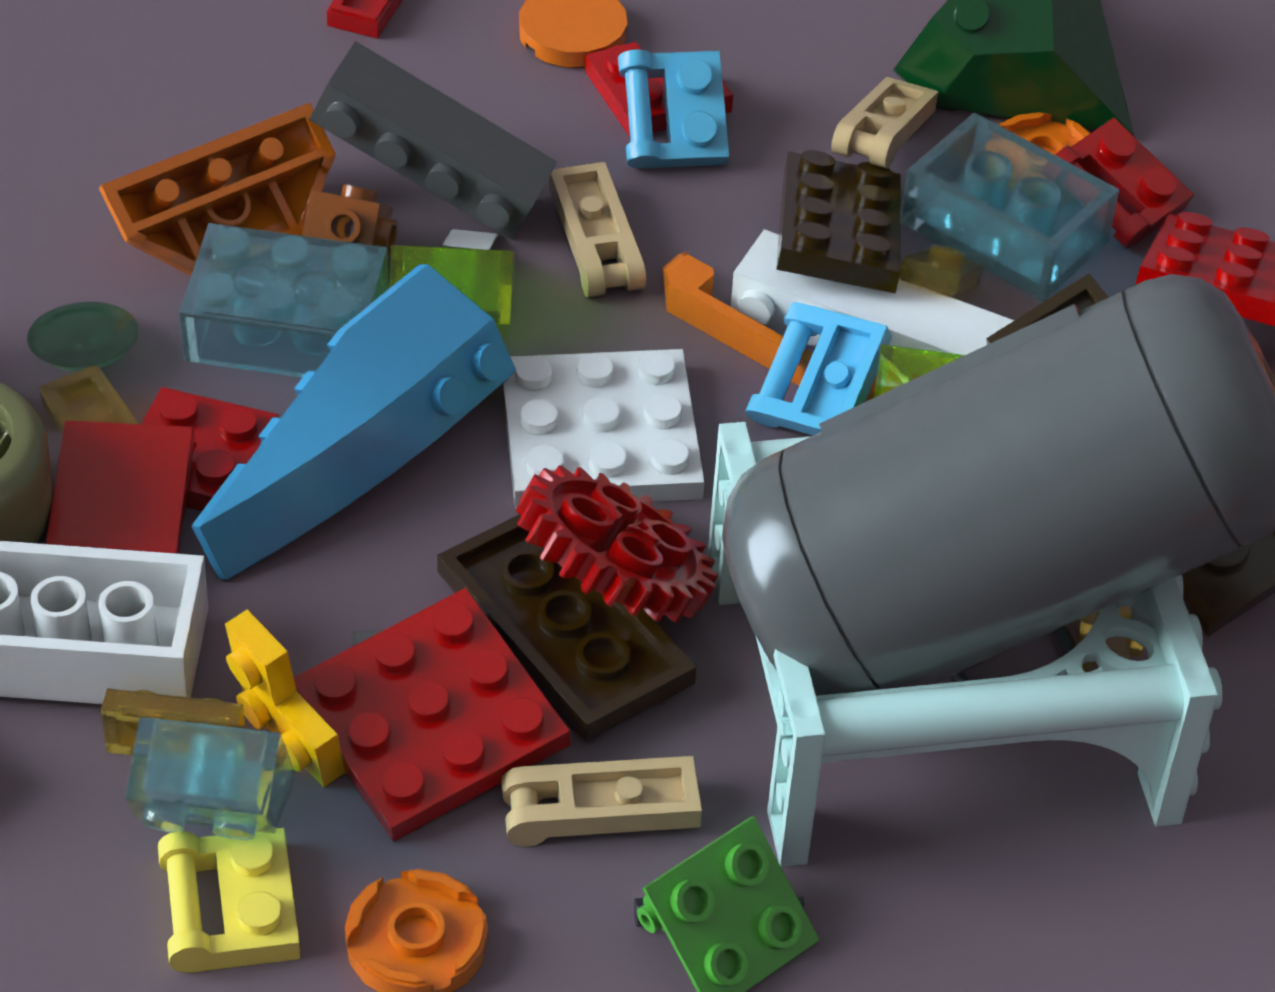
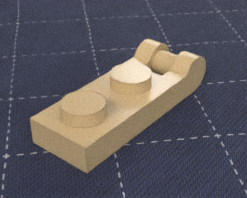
[831,77,939,168]
[549,162,646,298]
[501,756,702,847]

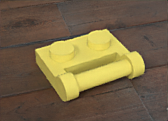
[158,827,300,973]

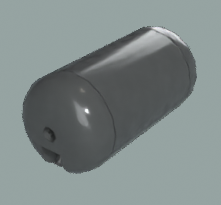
[722,274,1275,696]

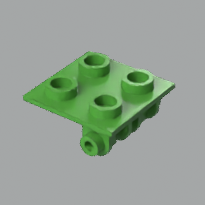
[637,816,820,992]

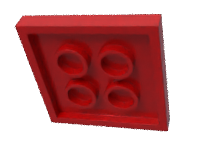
[1135,212,1275,327]
[294,588,571,842]

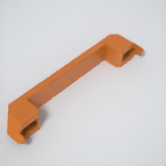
[662,251,915,402]

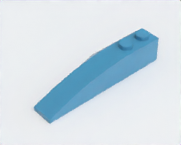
[191,264,517,580]

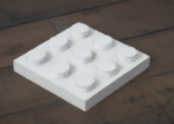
[501,349,704,509]

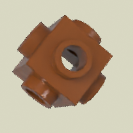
[299,185,397,274]

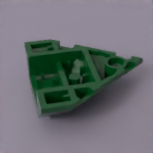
[893,0,1134,136]

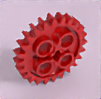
[516,465,718,622]

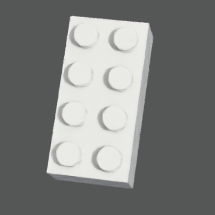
[0,541,209,710]

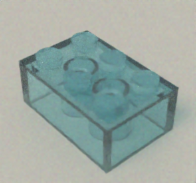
[901,113,1119,302]
[179,223,389,378]

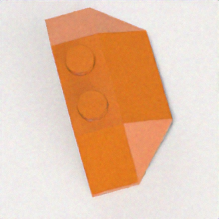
[99,102,336,281]

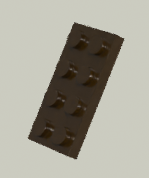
[776,150,901,293]
[437,514,697,742]

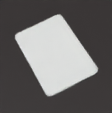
[443,229,498,250]

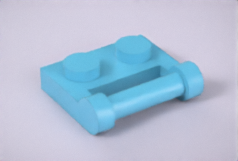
[618,49,729,168]
[745,302,892,435]

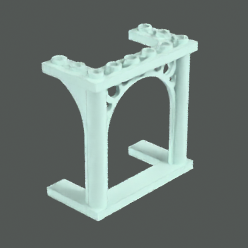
[707,422,1222,867]

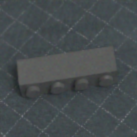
[309,41,557,240]

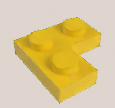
[225,609,346,788]

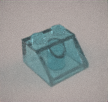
[125,717,295,840]

